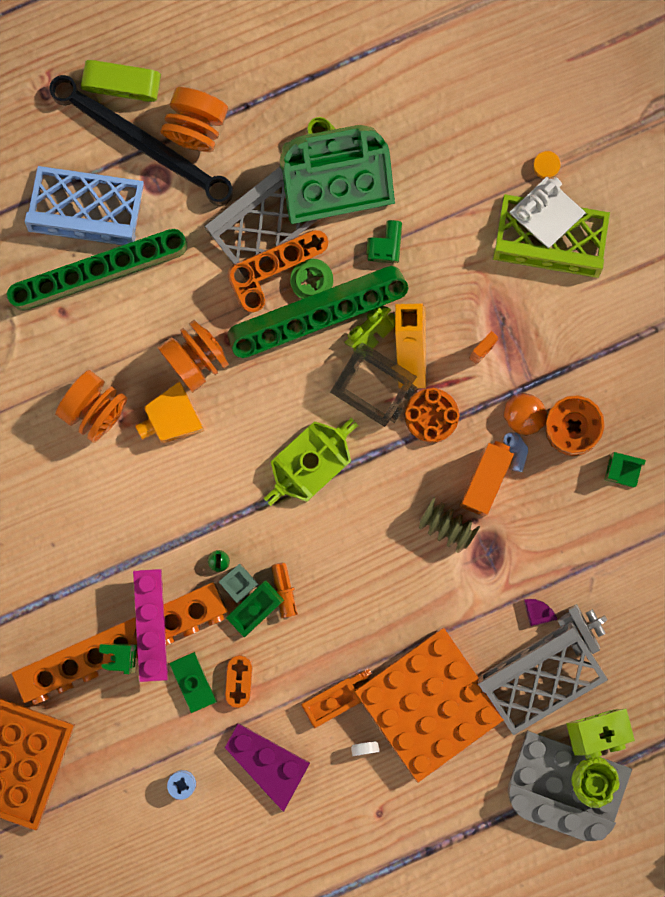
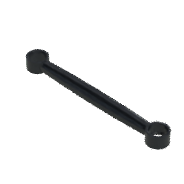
[49,75,233,206]

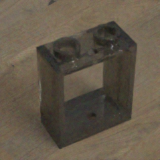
[330,342,417,427]

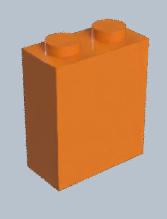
[459,441,514,517]

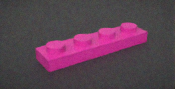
[133,569,168,682]

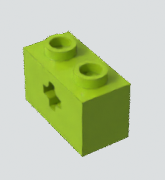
[566,709,635,759]

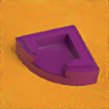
[524,599,557,626]

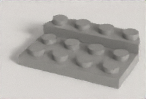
[508,730,632,841]

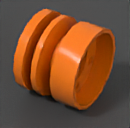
[160,87,228,152]
[158,320,229,393]
[55,370,128,443]
[545,395,605,456]

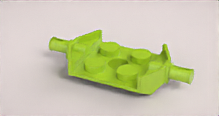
[264,418,359,506]

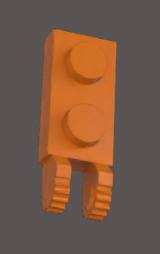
[301,668,372,729]

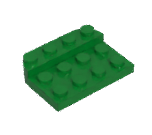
[280,125,395,224]

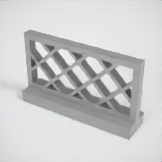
[204,167,318,278]
[478,621,608,735]

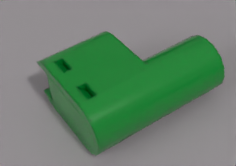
[366,220,402,263]

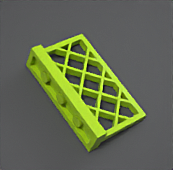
[493,194,610,278]

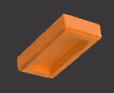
[469,331,498,364]

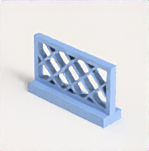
[25,166,144,245]

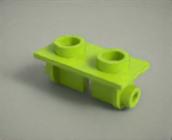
[344,305,395,358]

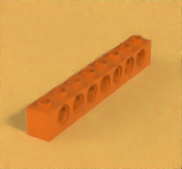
[11,582,228,705]

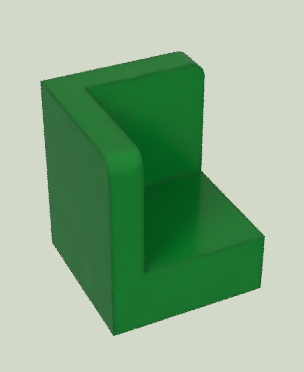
[604,452,646,488]

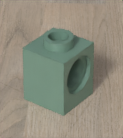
[219,564,259,603]

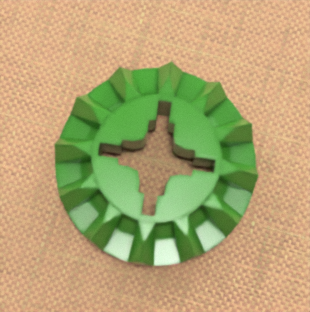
[290,259,333,299]

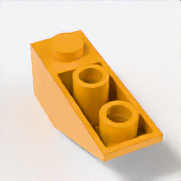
[395,303,426,389]

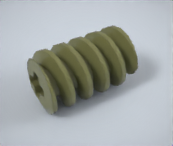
[419,497,480,553]

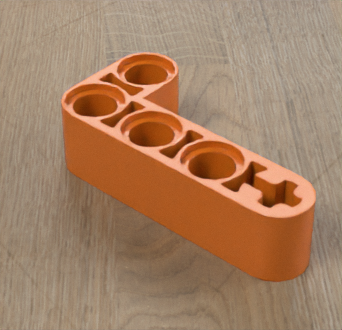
[228,230,329,313]

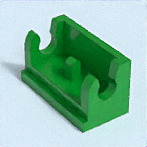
[99,643,137,674]

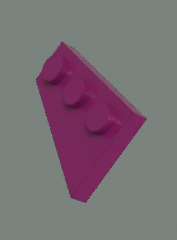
[225,723,310,812]

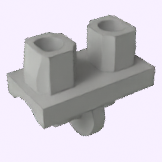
[558,604,607,656]

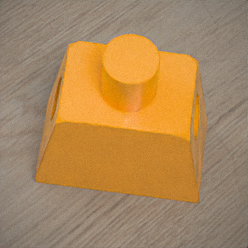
[135,382,205,443]

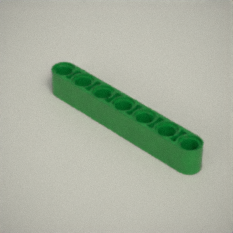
[7,229,187,311]
[227,266,409,358]

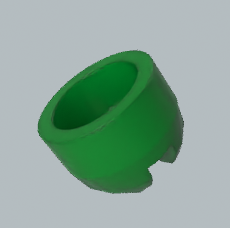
[208,550,230,572]

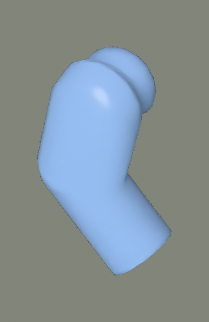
[503,433,528,472]

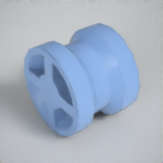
[167,770,196,800]

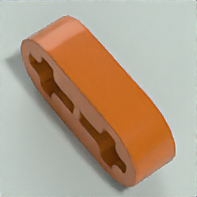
[225,655,253,708]

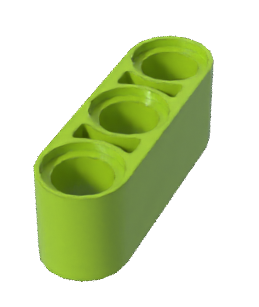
[81,60,161,102]

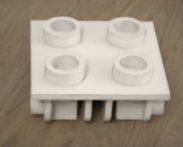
[510,177,586,249]

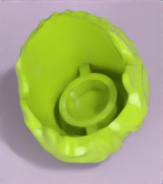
[571,757,620,808]

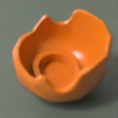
[504,393,547,436]

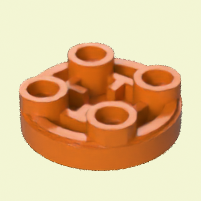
[405,388,460,443]

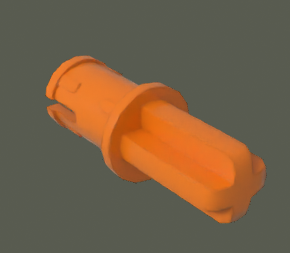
[271,563,298,618]

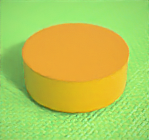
[533,151,561,179]

